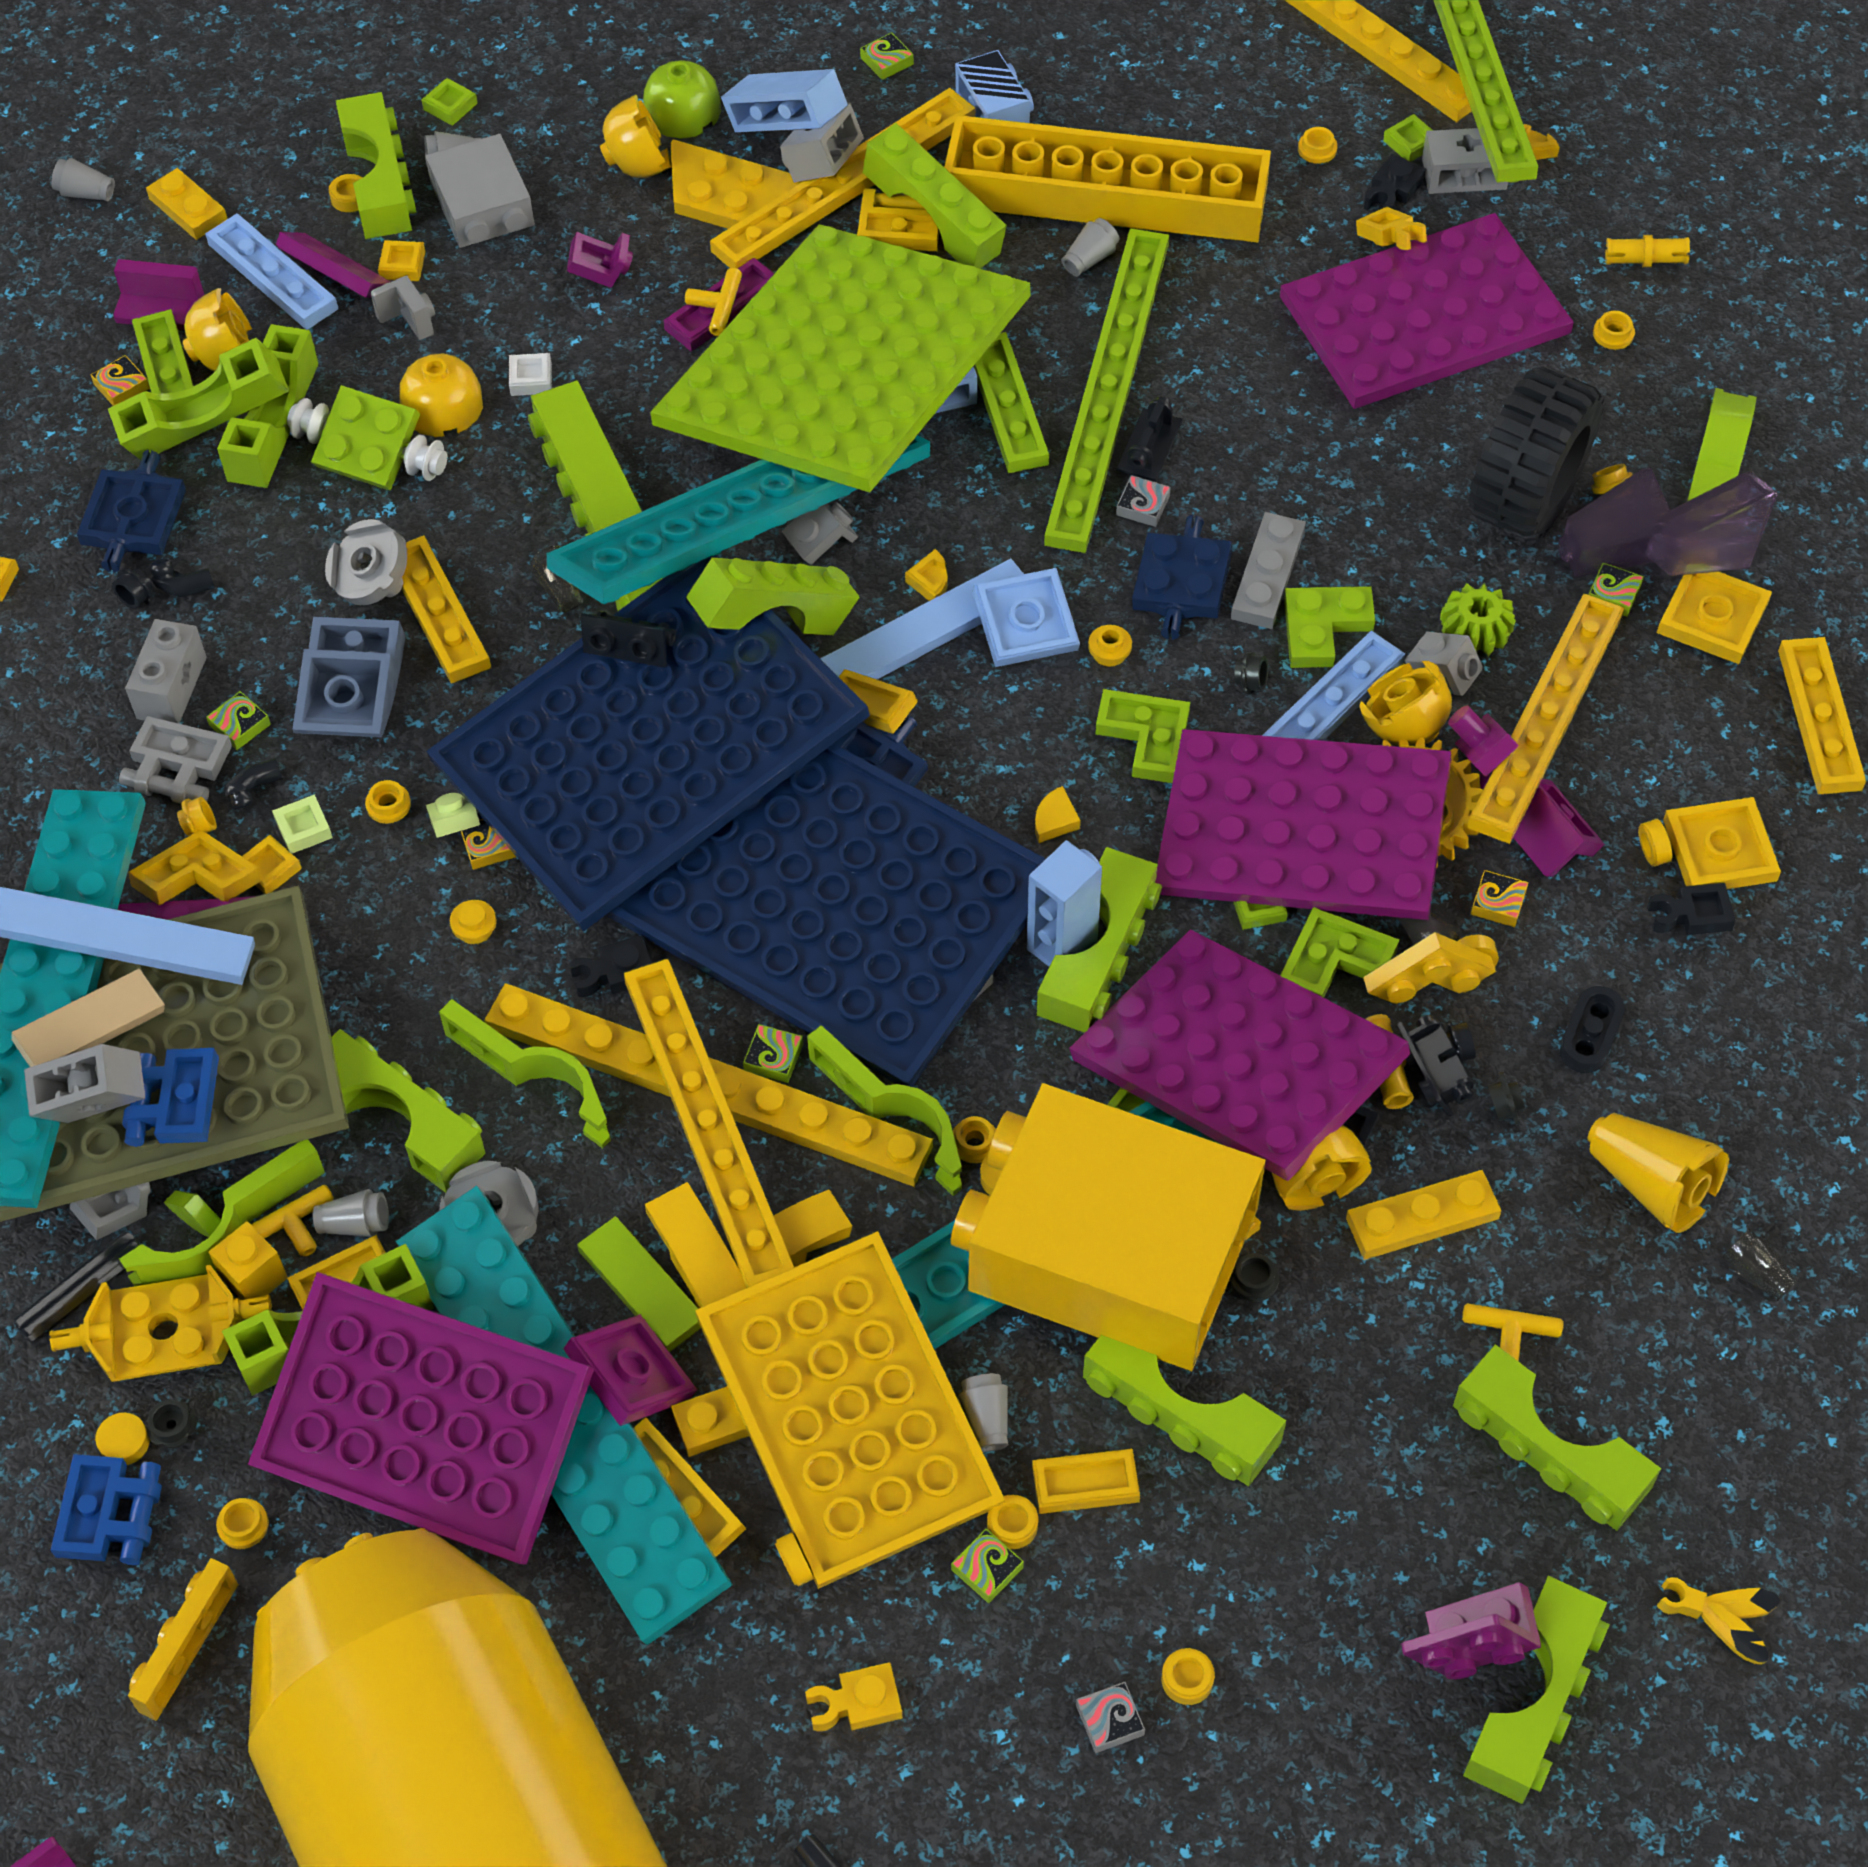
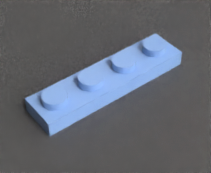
[205,213,338,330]

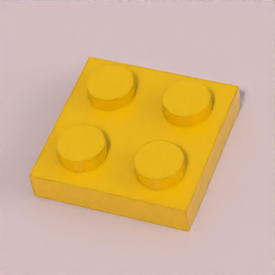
[1657,561,1772,664]
[1663,797,1781,889]

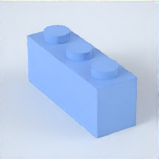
[721,69,848,132]
[1027,840,1102,967]

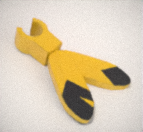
[1657,1577,1780,1665]

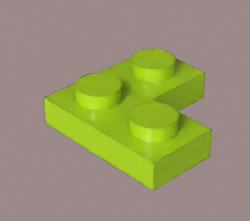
[1284,587,1375,668]
[1095,689,1190,783]
[1280,907,1399,998]

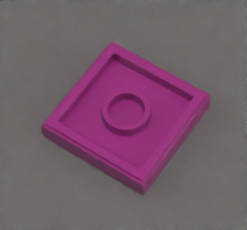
[563,1314,697,1426]

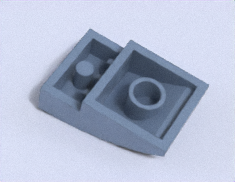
[292,617,406,737]

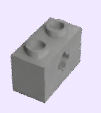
[780,103,864,183]
[1422,128,1508,194]
[125,619,207,724]
[24,1044,145,1123]

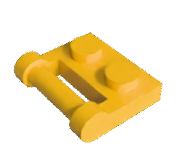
[857,188,939,251]

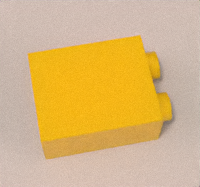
[951,1083,1266,1371]

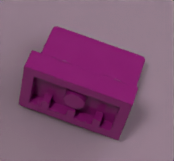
[1401,1582,1541,1679]

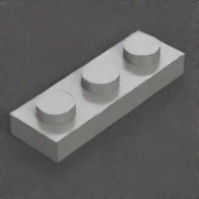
[1231,512,1306,629]

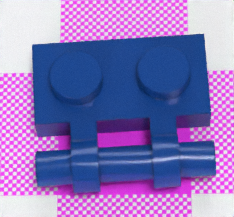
[122,1048,219,1147]
[51,1454,162,1565]

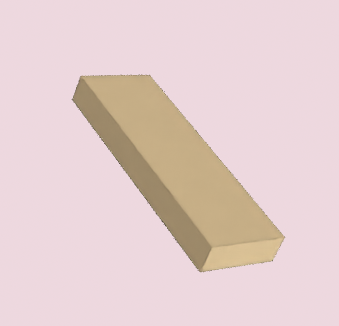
[11,969,165,1067]

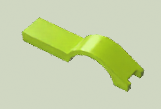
[1679,388,1757,544]
[439,999,611,1148]
[807,1025,962,1196]
[119,1139,325,1286]

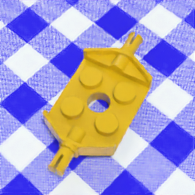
[49,1265,272,1382]

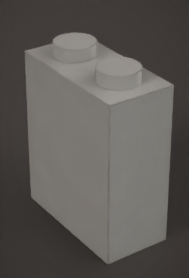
[425,134,535,248]

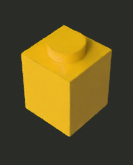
[208,1221,288,1300]

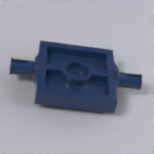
[77,450,186,573]
[1132,515,1232,640]
[834,715,928,787]

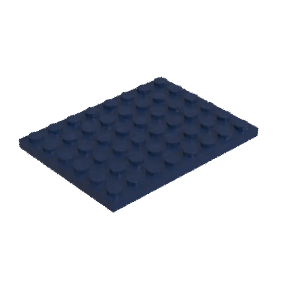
[426,555,870,932]
[606,743,1045,1087]

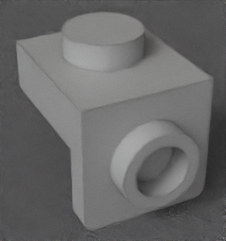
[371,275,435,340]
[781,502,858,565]
[1405,632,1483,696]
[70,1182,151,1241]

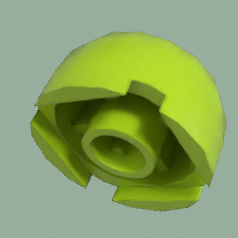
[643,60,721,139]

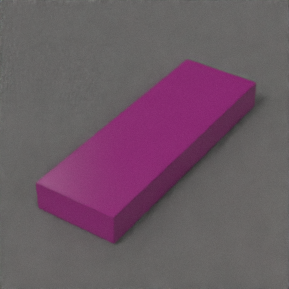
[276,232,391,298]
[663,258,775,352]

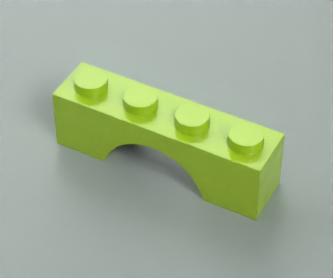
[335,92,417,239]
[863,123,1007,269]
[217,324,319,488]
[108,338,289,460]
[686,557,860,635]
[1037,847,1162,1033]
[331,1029,486,1193]
[222,1244,434,1396]
[1083,1335,1286,1487]
[1453,1344,1662,1531]
[1463,1576,1610,1804]

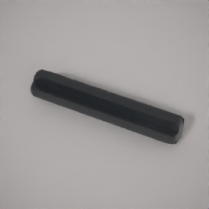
[13,1231,141,1342]

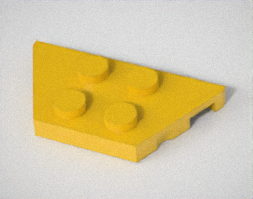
[671,139,802,229]

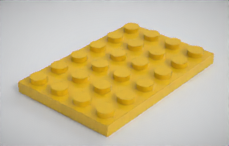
[695,1231,1005,1589]

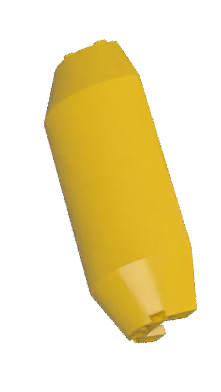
[248,1528,667,1867]

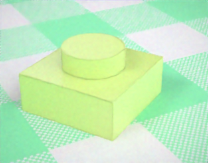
[426,793,480,838]
[272,794,333,854]

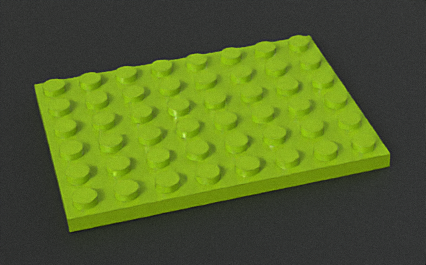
[650,224,1031,493]

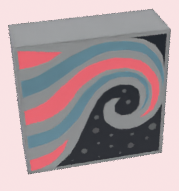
[1116,475,1171,527]
[1076,1682,1145,1754]

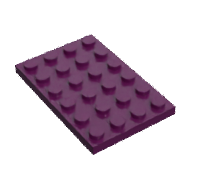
[1280,213,1574,409]
[1155,729,1452,920]
[1069,929,1410,1181]
[248,1272,594,1564]

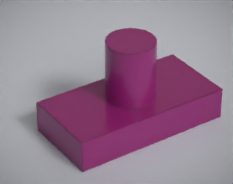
[1448,705,1519,777]

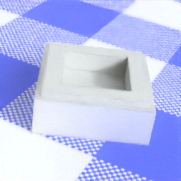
[509,353,552,396]

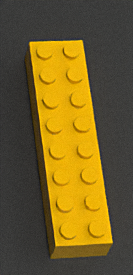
[944,115,1271,243]

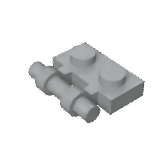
[119,716,232,804]

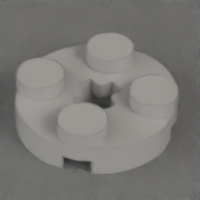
[325,519,407,605]
[440,1161,539,1246]

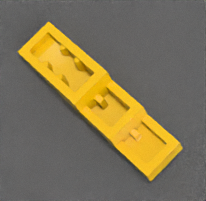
[645,1182,746,1309]

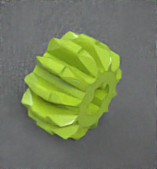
[1440,582,1516,657]

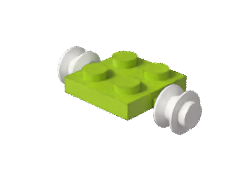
[287,385,448,491]

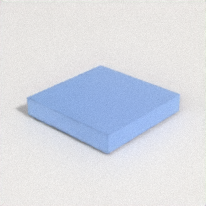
[972,568,1080,667]

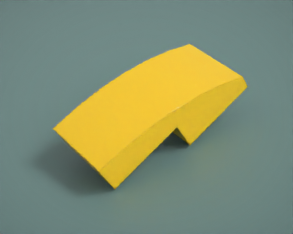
[774,1190,852,1267]

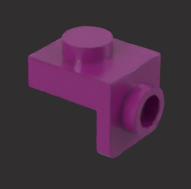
[567,232,633,288]

